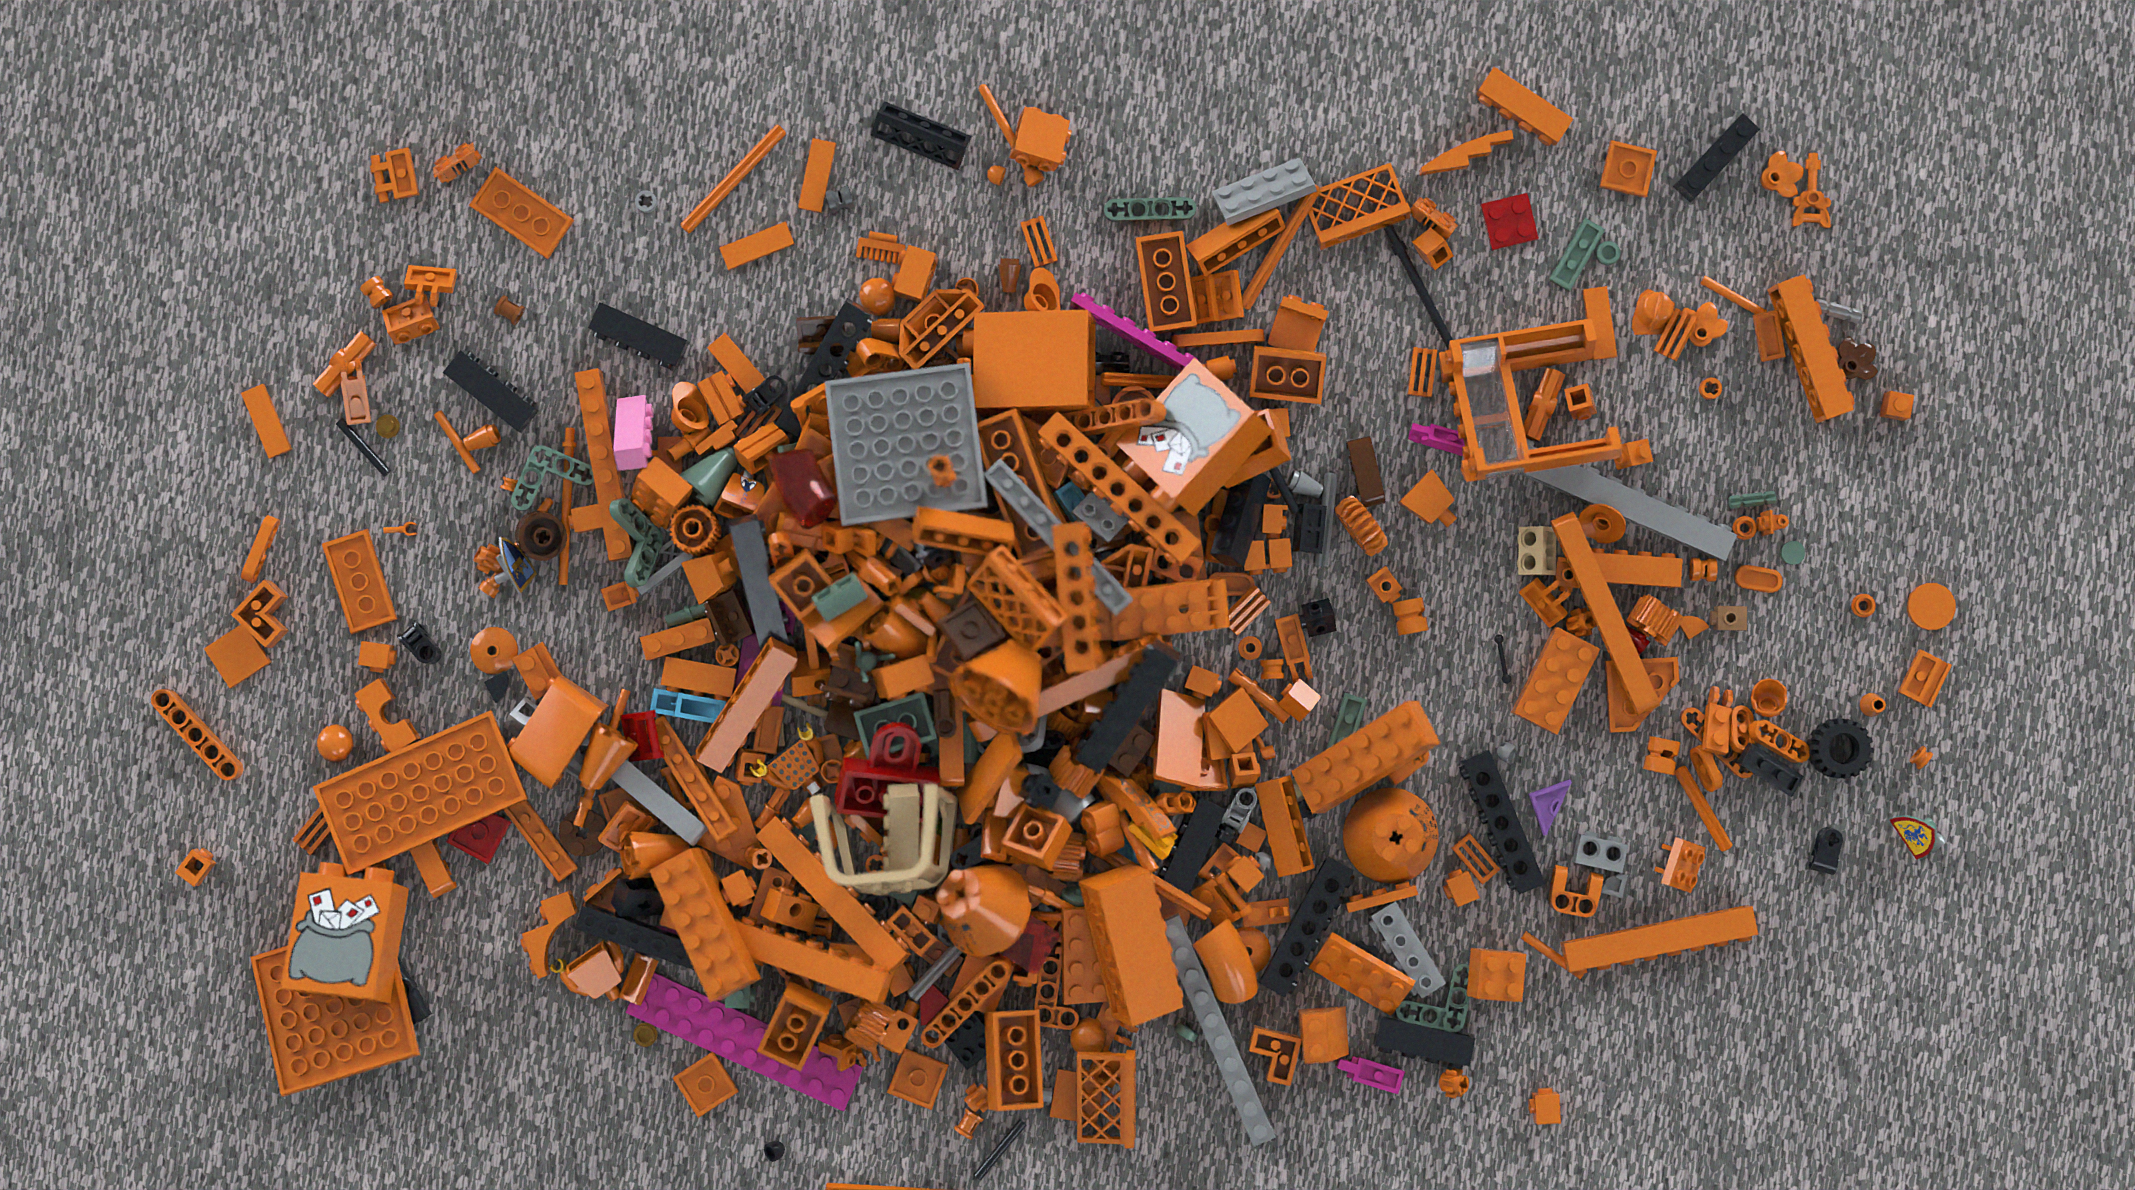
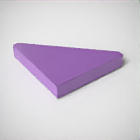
[1528,779,1572,836]

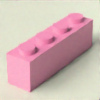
[613,395,653,471]

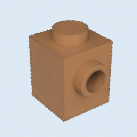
[1709,606,1747,631]

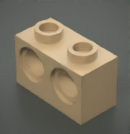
[1517,526,1556,576]

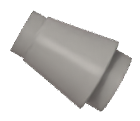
[1287,470,1323,499]

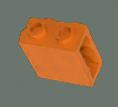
[1009,106,1072,172]

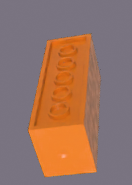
[1079,863,1183,1027]

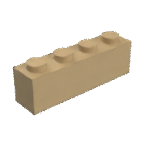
[883,784,919,879]

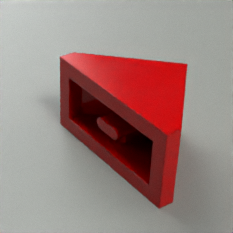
[919,975,949,1025]

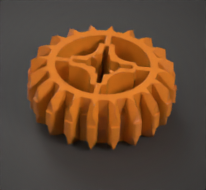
[1335,496,1388,556]

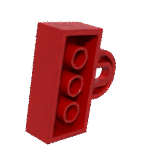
[834,722,941,823]

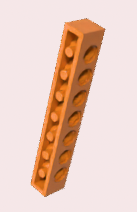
[1037,411,1201,566]

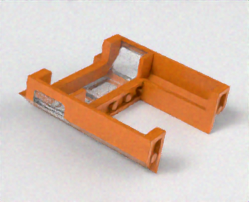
[1439,318,1622,482]

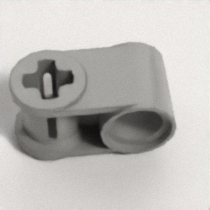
[1220,787,1257,834]

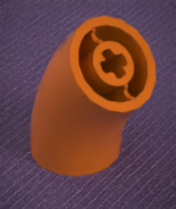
[861,601,940,663]
[1192,919,1258,1003]

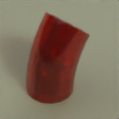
[767,448,837,530]

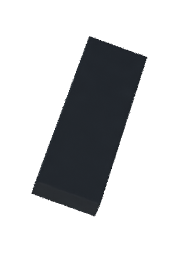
[1737,742,1804,797]

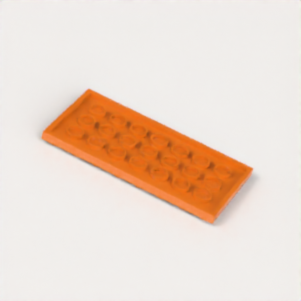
[312,710,528,876]

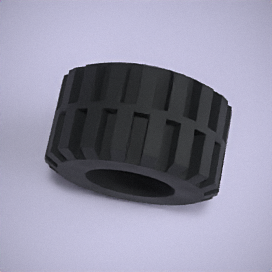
[1807,718,1874,779]

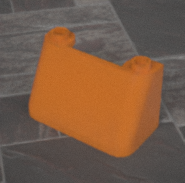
[507,674,609,789]

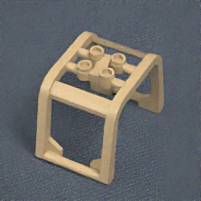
[810,784,958,896]

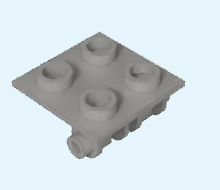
[1071,488,1139,543]

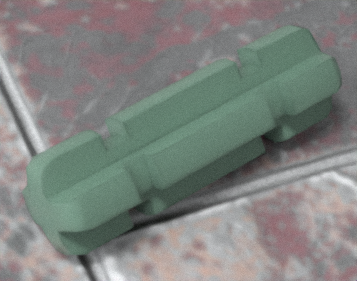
[1728,491,1776,509]

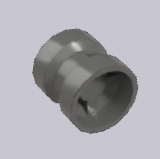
[825,185,855,214]

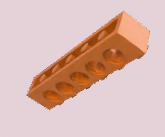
[1052,522,1103,673]

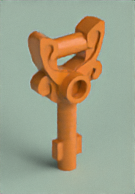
[1791,153,1831,229]

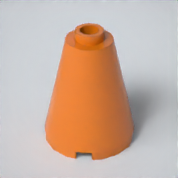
[578,722,638,791]
[620,831,689,880]

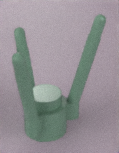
[855,642,895,683]

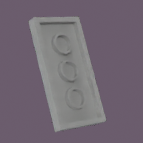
[1212,157,1317,226]

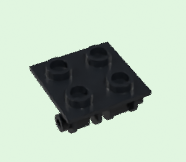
[937,1010,986,1070]

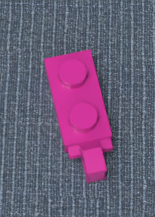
[1408,423,1465,456]
[1336,1056,1405,1094]

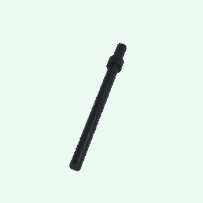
[1384,225,1453,349]

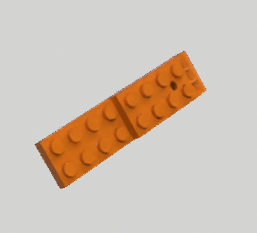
[1010,578,1230,647]

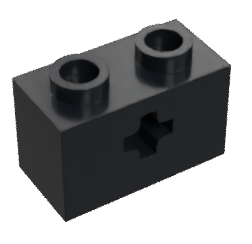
[611,878,665,917]

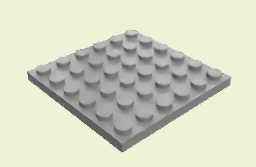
[824,363,988,526]

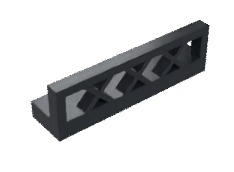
[871,101,972,171]

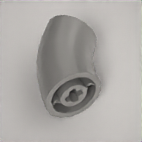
[1022,763,1097,828]

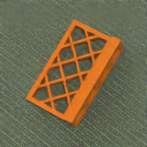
[1308,163,1411,250]
[966,545,1069,652]
[1077,1050,1136,1149]

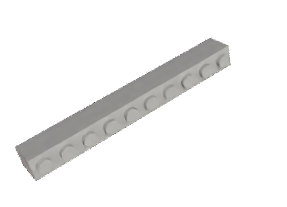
[1504,439,1737,562]
[1164,913,1276,1146]

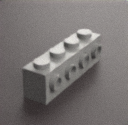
[1368,901,1446,999]

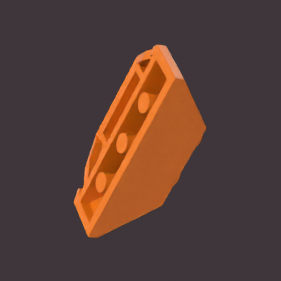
[899,289,985,370]
[1100,544,1154,642]

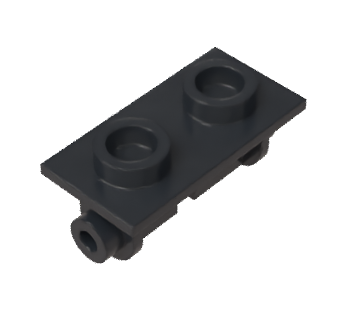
[1096,352,1130,375]

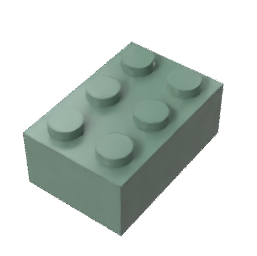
[854,692,938,759]

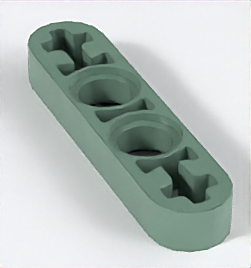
[1104,197,1197,222]

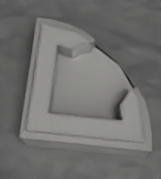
[1601,874,1628,898]

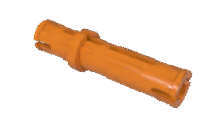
[1227,667,1290,724]

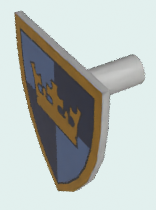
[494,537,537,594]

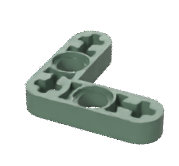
[511,445,594,511]
[609,498,663,588]
[1395,963,1470,1032]

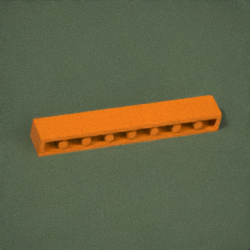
[575,368,634,562]
[755,816,911,973]
[1560,905,1758,975]

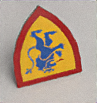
[1889,815,1937,859]

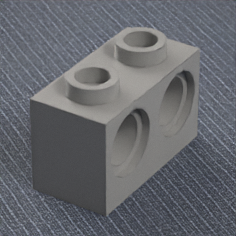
[1572,831,1628,873]

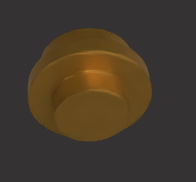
[376,414,400,438]
[633,1022,658,1047]

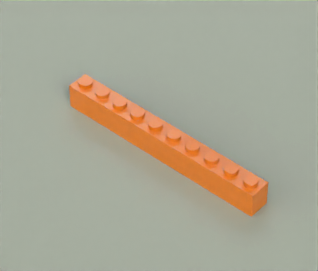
[660,906,893,1003]

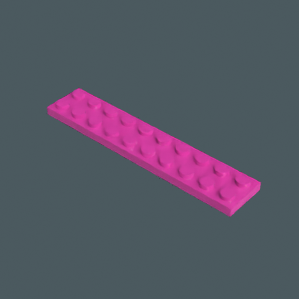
[625,972,864,1112]

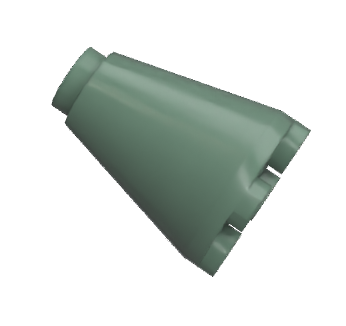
[679,446,738,510]

